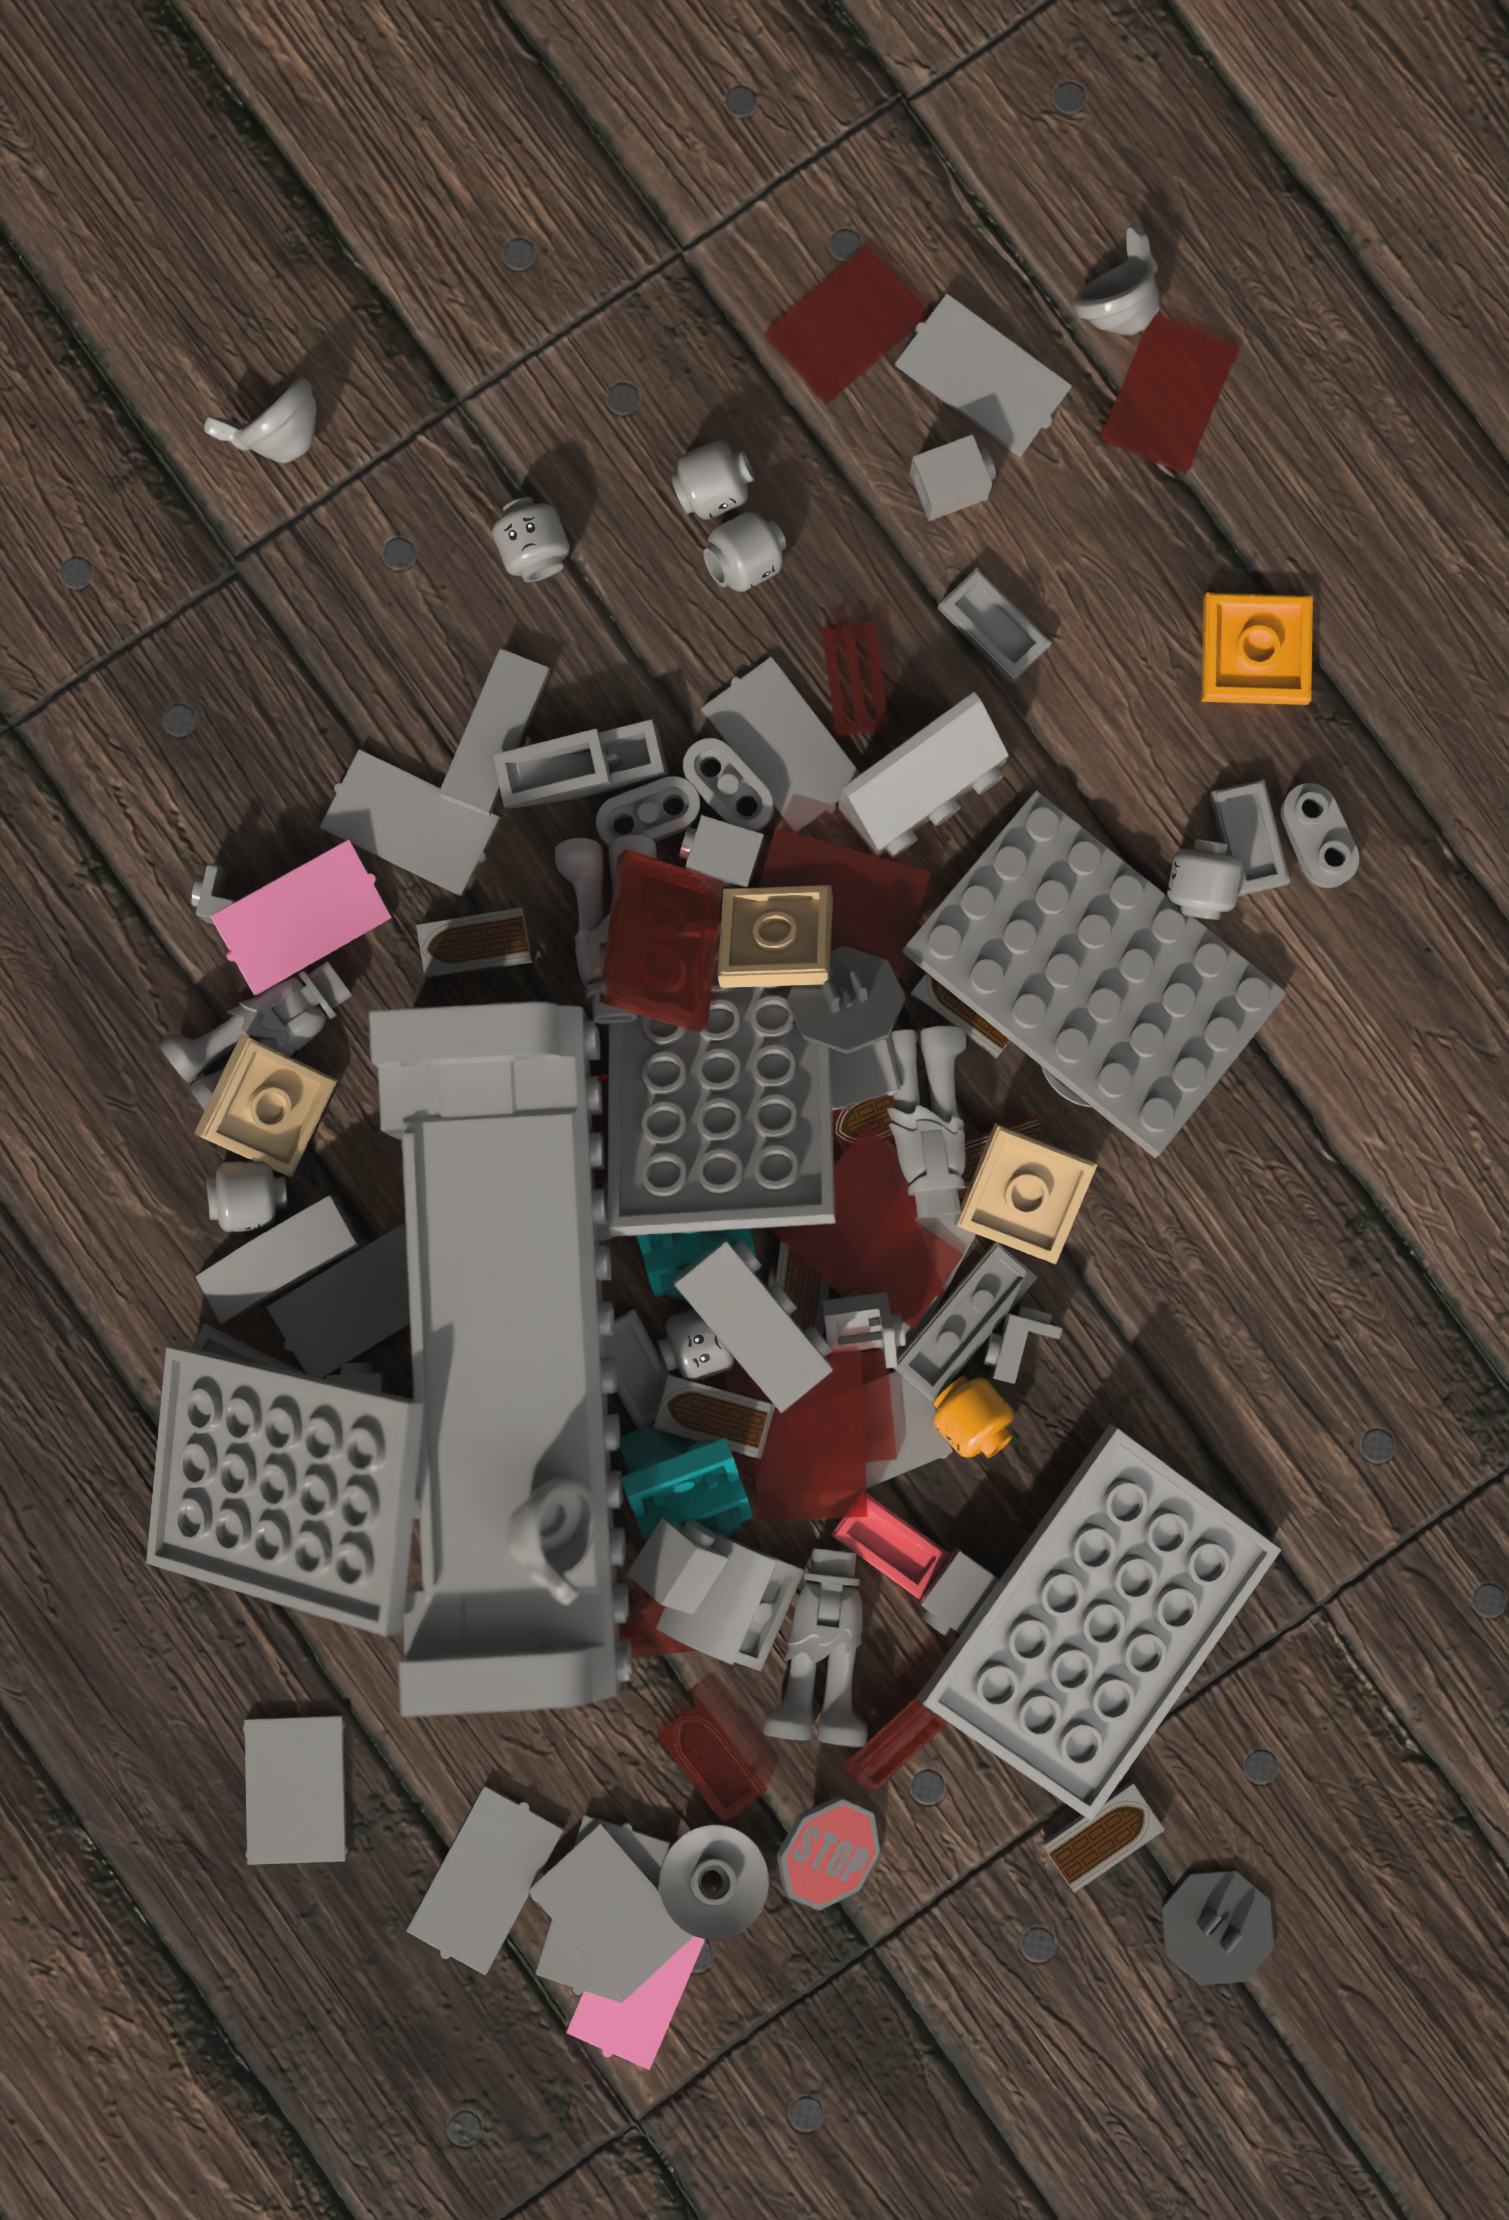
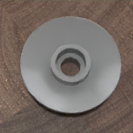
[659,1825,769,1940]

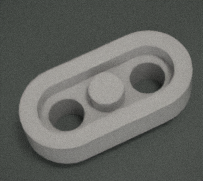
[683,738,774,832]
[596,776,700,847]
[1280,783,1359,888]

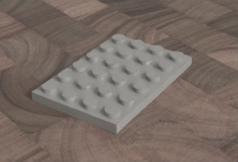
[902,790,1287,1158]
[608,923,836,1236]
[146,1346,424,1636]
[917,1424,1281,1821]

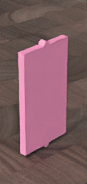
[210,840,391,995]
[566,1936,705,2070]

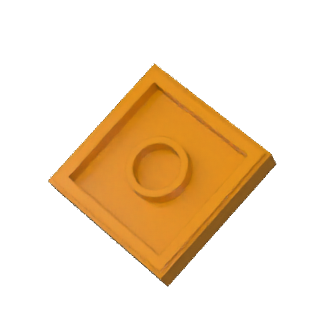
[1201,593,1313,705]

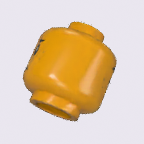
[933,1376,1015,1458]

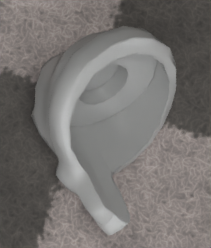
[1073,226,1160,335]
[204,377,317,463]
[506,1478,596,1605]

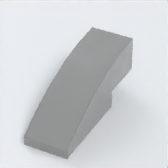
[492,719,669,809]
[195,1195,362,1324]

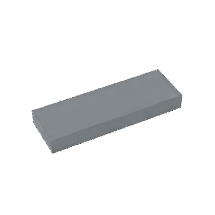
[439,649,550,817]
[892,1242,1038,1402]

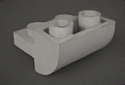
[656,1529,805,1671]

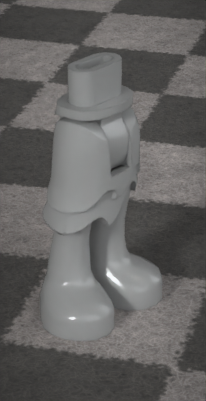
[555,835,657,1024]
[157,961,352,1110]
[887,1026,966,1218]
[763,1548,868,1747]

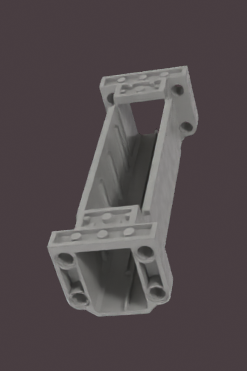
[369,1003,632,1717]

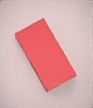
[831,1490,952,1600]

